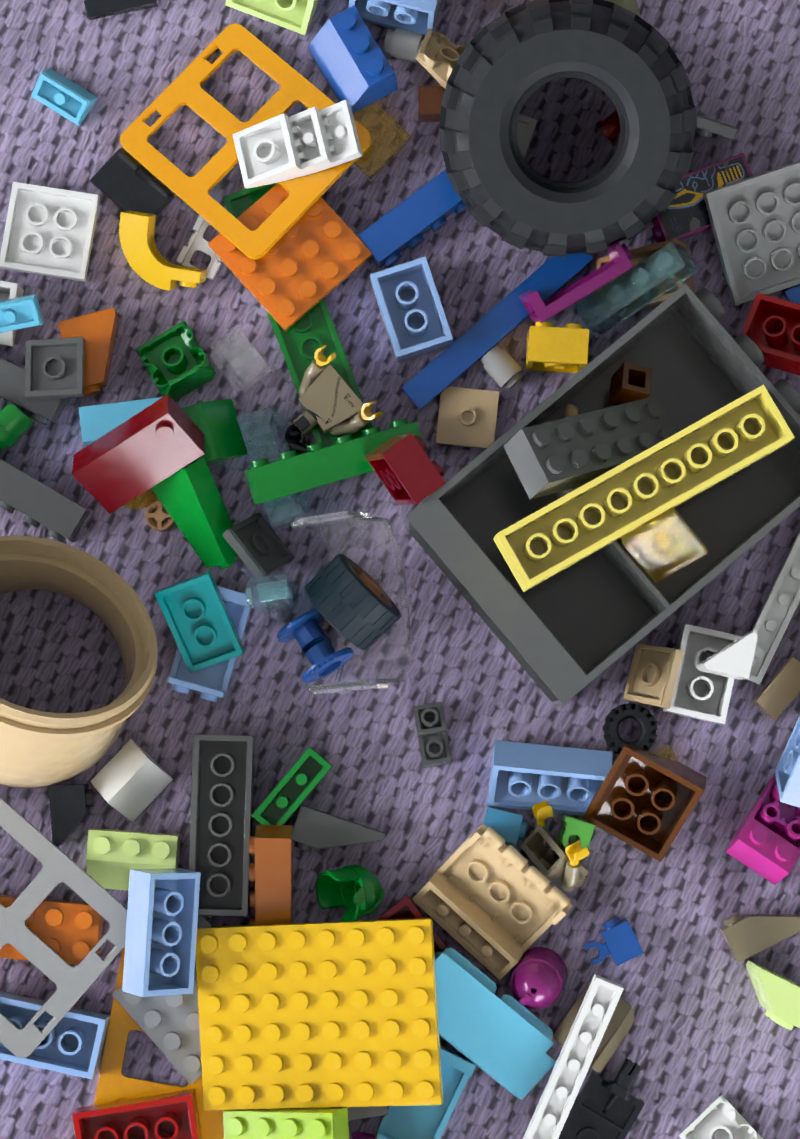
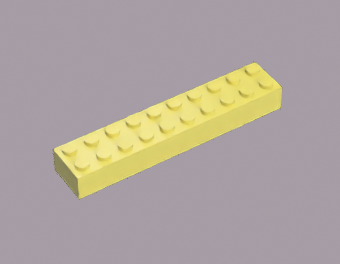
[493,384,795,592]

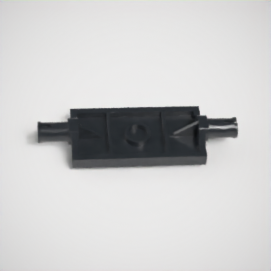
[558,1058,645,1139]

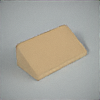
[753,657,800,721]

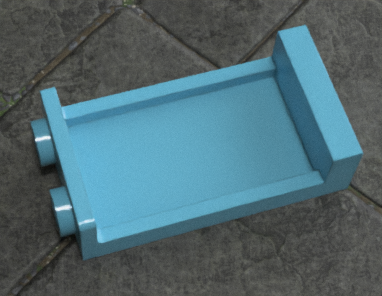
[375,1045,476,1139]

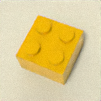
[525,322,589,373]

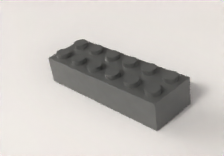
[503,396,676,500]
[189,734,255,916]

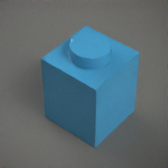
[484,806,527,845]

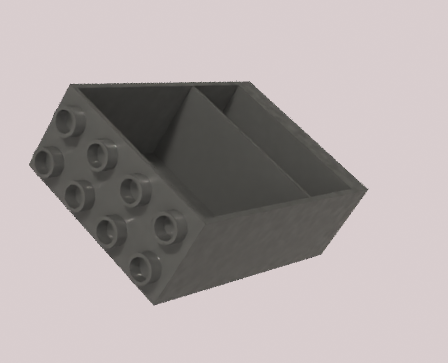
[405,283,800,706]

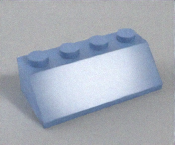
[487,740,612,816]

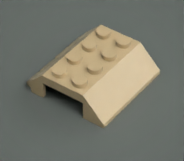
[412,824,573,980]

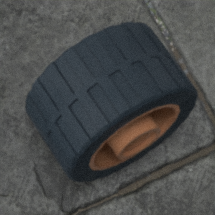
[304,554,401,650]

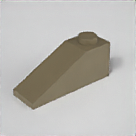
[719,913,800,963]

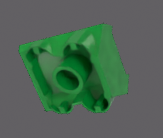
[136,321,216,402]

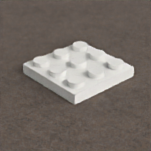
[0,182,100,282]

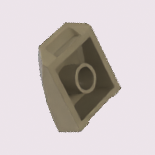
[552,984,635,1073]

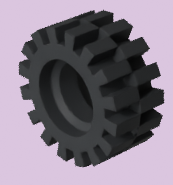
[602,703,658,754]

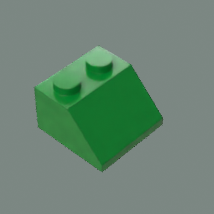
[181,399,248,466]

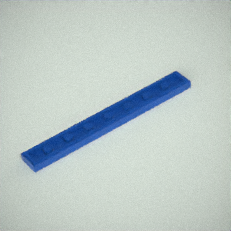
[401,253,593,411]

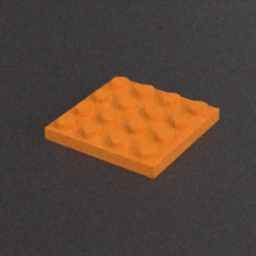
[208,183,372,332]

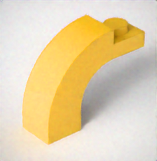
[119,210,207,291]

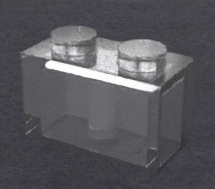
[209,325,273,396]

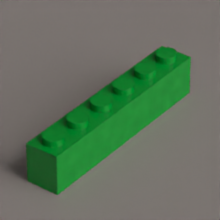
[244,418,426,504]

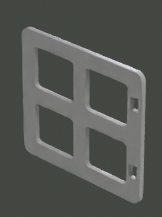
[0,797,127,1058]

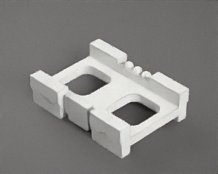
[176,215,222,281]

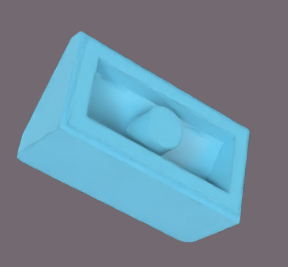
[31,68,97,126]

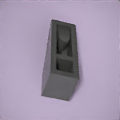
[293,805,386,852]

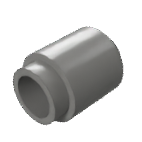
[384,27,424,63]
[480,345,523,389]

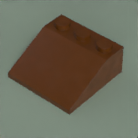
[582,744,707,862]

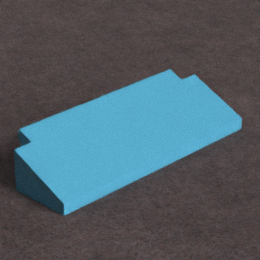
[435,948,556,1100]

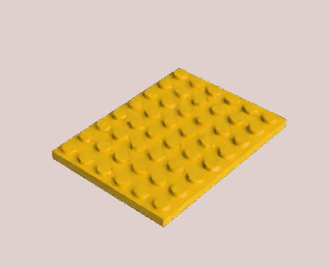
[196,918,443,1111]

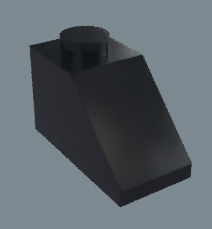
[49,783,95,846]

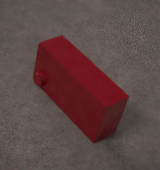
[72,394,205,514]

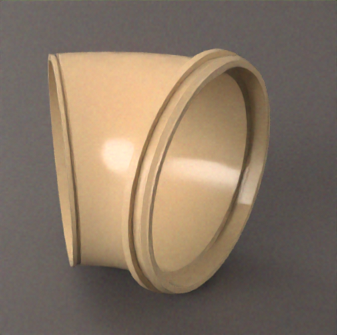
[0,535,158,789]

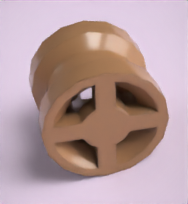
[145,501,175,532]

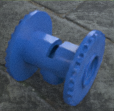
[277,608,354,683]

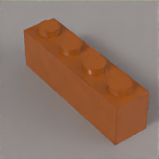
[249,825,293,925]

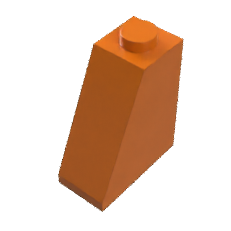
[58,307,119,396]

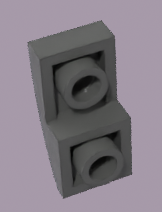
[413,702,452,768]

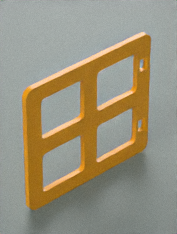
[120,23,371,259]

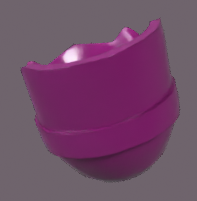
[510,947,568,1009]

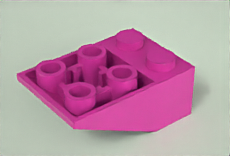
[726,773,800,885]

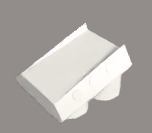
[679,1095,763,1139]

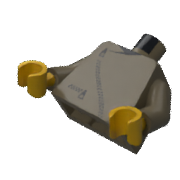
[293,345,382,436]
[520,800,589,893]

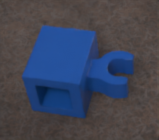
[583,916,644,966]

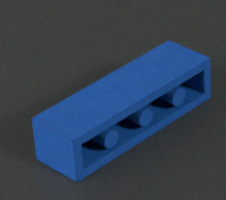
[358,169,467,268]

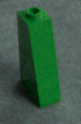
[152,456,238,569]

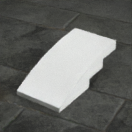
[232,100,363,189]

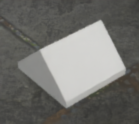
[696,631,758,680]
[90,739,173,822]

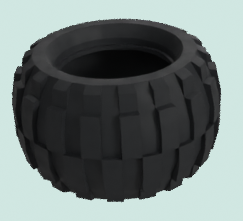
[439,0,697,257]

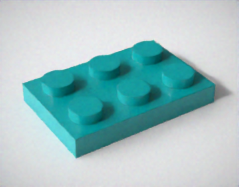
[155,571,245,673]

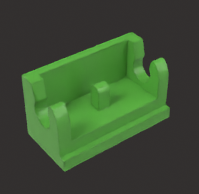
[559,814,595,849]

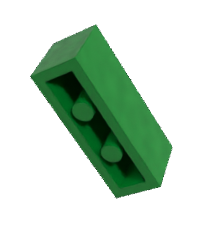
[252,747,333,825]

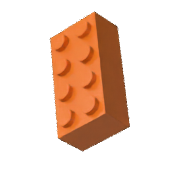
[0,894,104,965]

